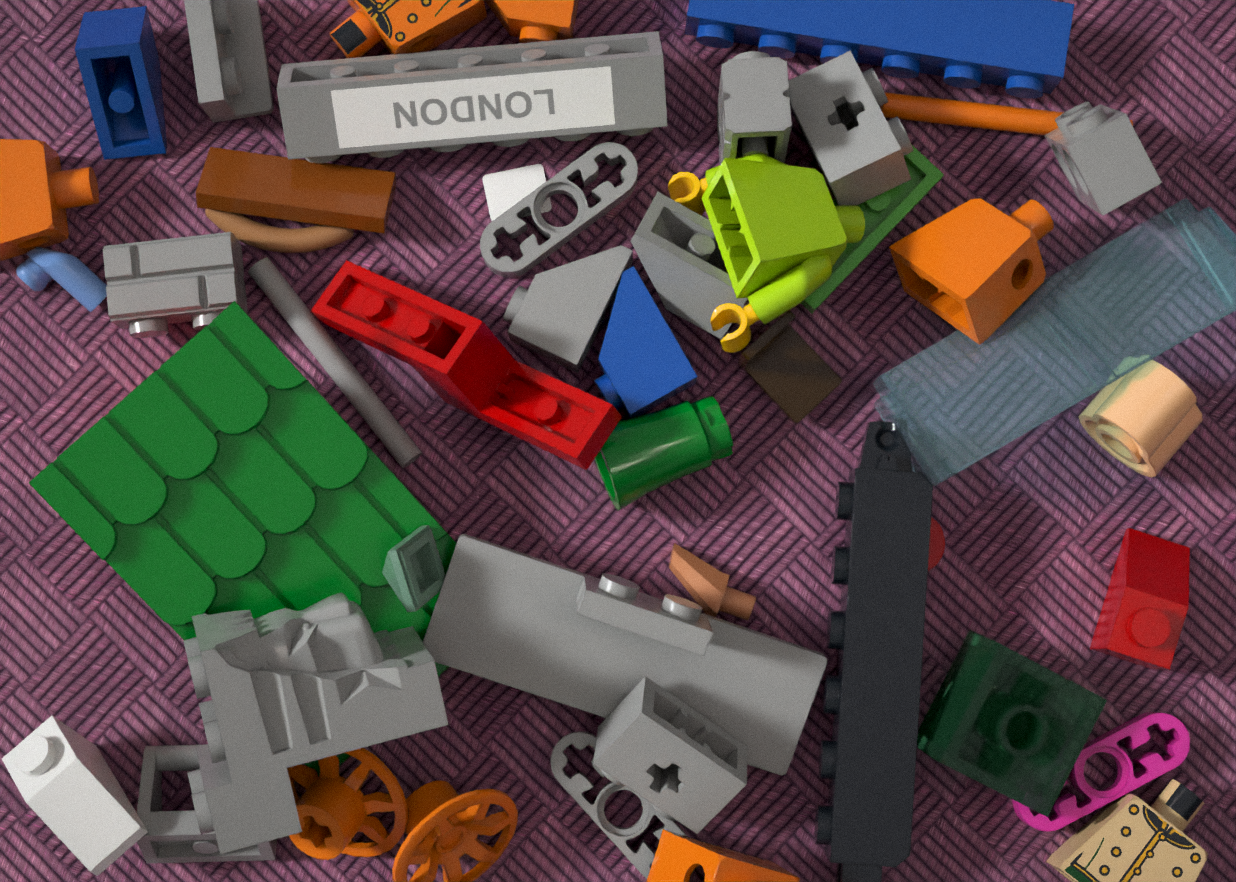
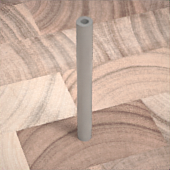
[248,257,422,468]

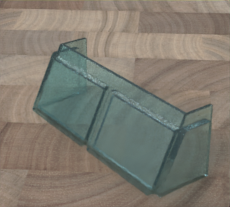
[873,198,1236,487]

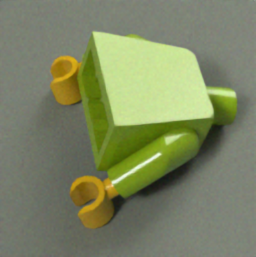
[668,153,865,353]

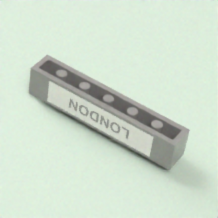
[276,31,668,163]

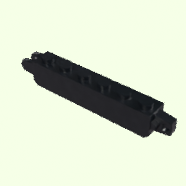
[815,421,933,882]

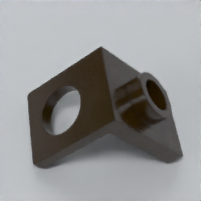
[738,310,842,424]

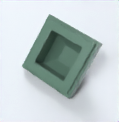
[382,525,445,612]

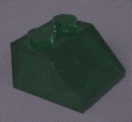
[917,630,1107,817]

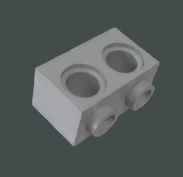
[1044,101,1162,215]

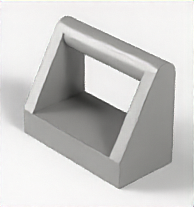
[137,744,277,864]

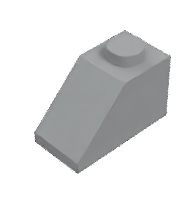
[631,191,748,340]
[503,245,633,373]

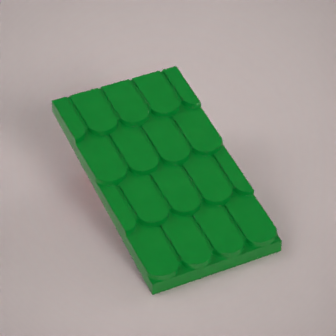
[29,301,457,776]

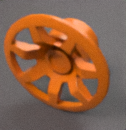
[287,748,408,860]
[392,780,518,882]

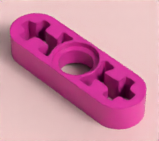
[1012,712,1190,832]

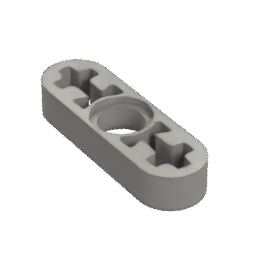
[480,142,638,278]
[550,731,694,879]

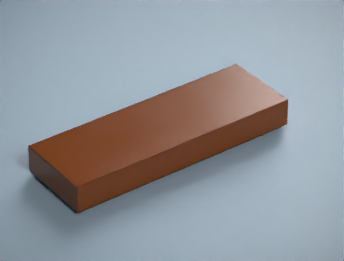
[195,147,396,234]

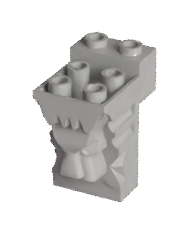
[183,592,449,854]

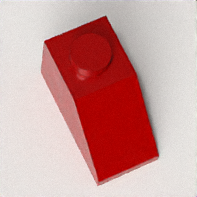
[1089,528,1190,670]

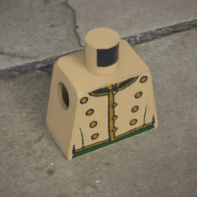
[1046,779,1208,882]

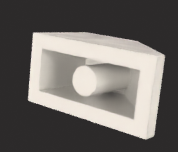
[2,715,148,876]

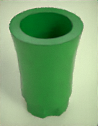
[594,396,733,511]

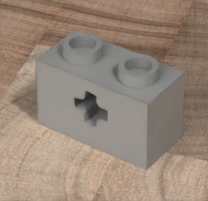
[788,51,913,205]
[593,676,748,834]

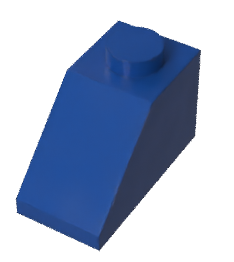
[75,6,167,160]
[594,266,698,419]

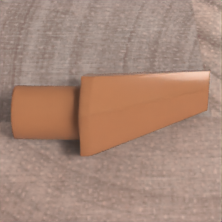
[669,543,756,621]

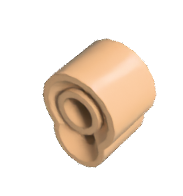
[1079,357,1203,478]

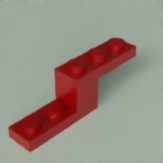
[311,260,622,470]

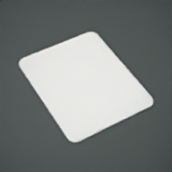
[482,164,552,221]

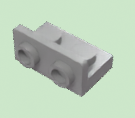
[184,0,274,123]

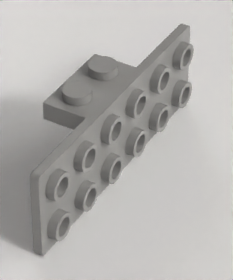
[423,534,827,775]

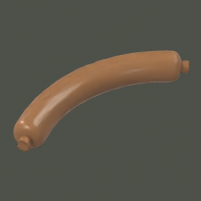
[205,209,354,253]

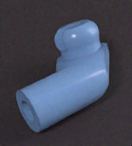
[16,247,107,312]

